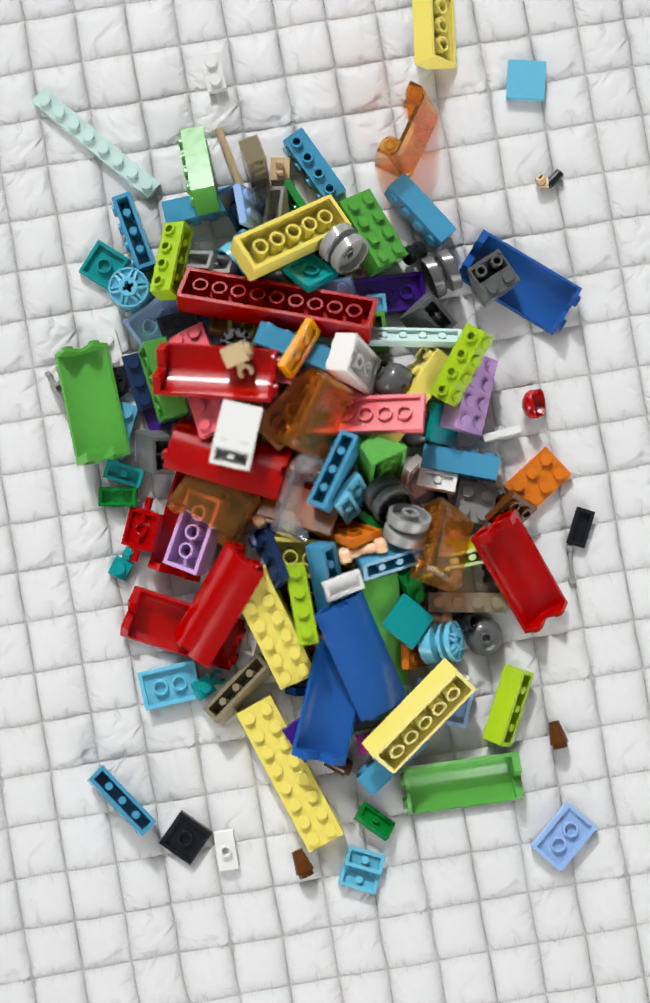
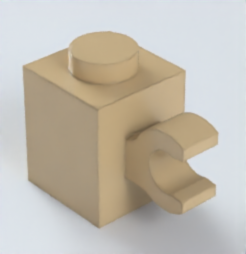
[270,157,290,186]
[219,339,254,378]

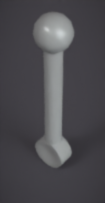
[566,544,576,584]

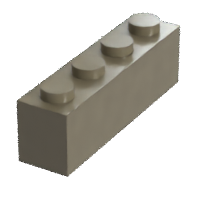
[238,134,270,188]
[426,592,506,613]
[203,653,273,725]

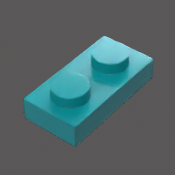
[103,459,146,489]

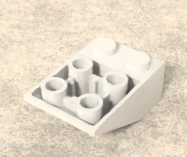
[209,399,263,471]

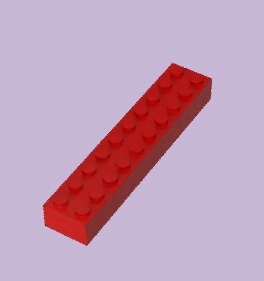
[176,267,378,344]

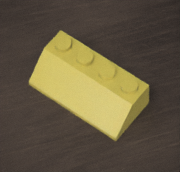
[412,0,457,69]

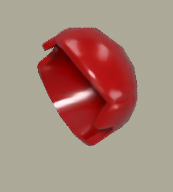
[522,389,545,418]

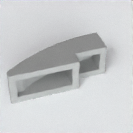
[263,186,289,224]
[186,250,239,275]

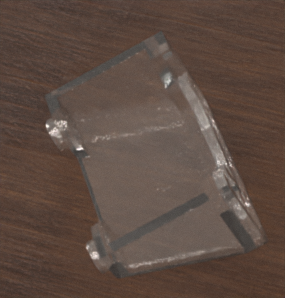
[270,453,325,542]

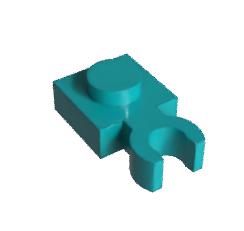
[190,670,226,701]

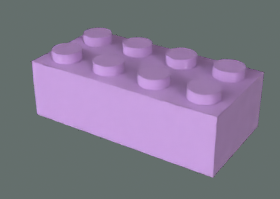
[439,356,498,436]
[163,489,231,577]

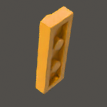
[277,318,321,379]

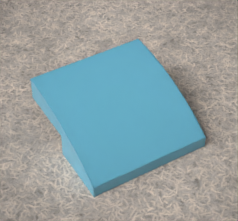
[333,471,367,525]
[337,845,386,895]

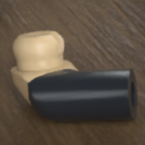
[535,169,564,188]

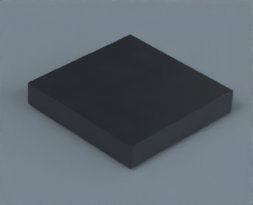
[159,810,213,865]

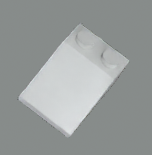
[326,332,381,395]

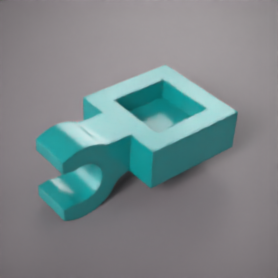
[108,546,134,581]

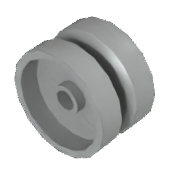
[319,223,369,275]
[383,503,431,549]

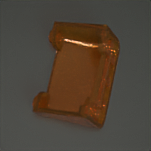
[375,80,439,177]
[276,368,355,461]
[166,474,261,546]
[410,497,473,593]

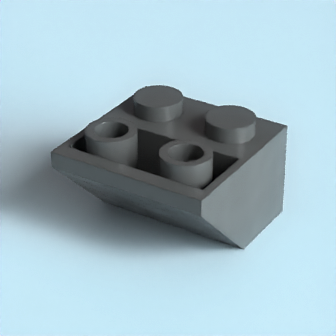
[466,249,520,307]
[399,292,457,329]
[135,430,174,474]

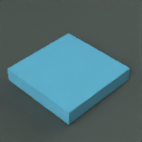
[506,59,546,101]

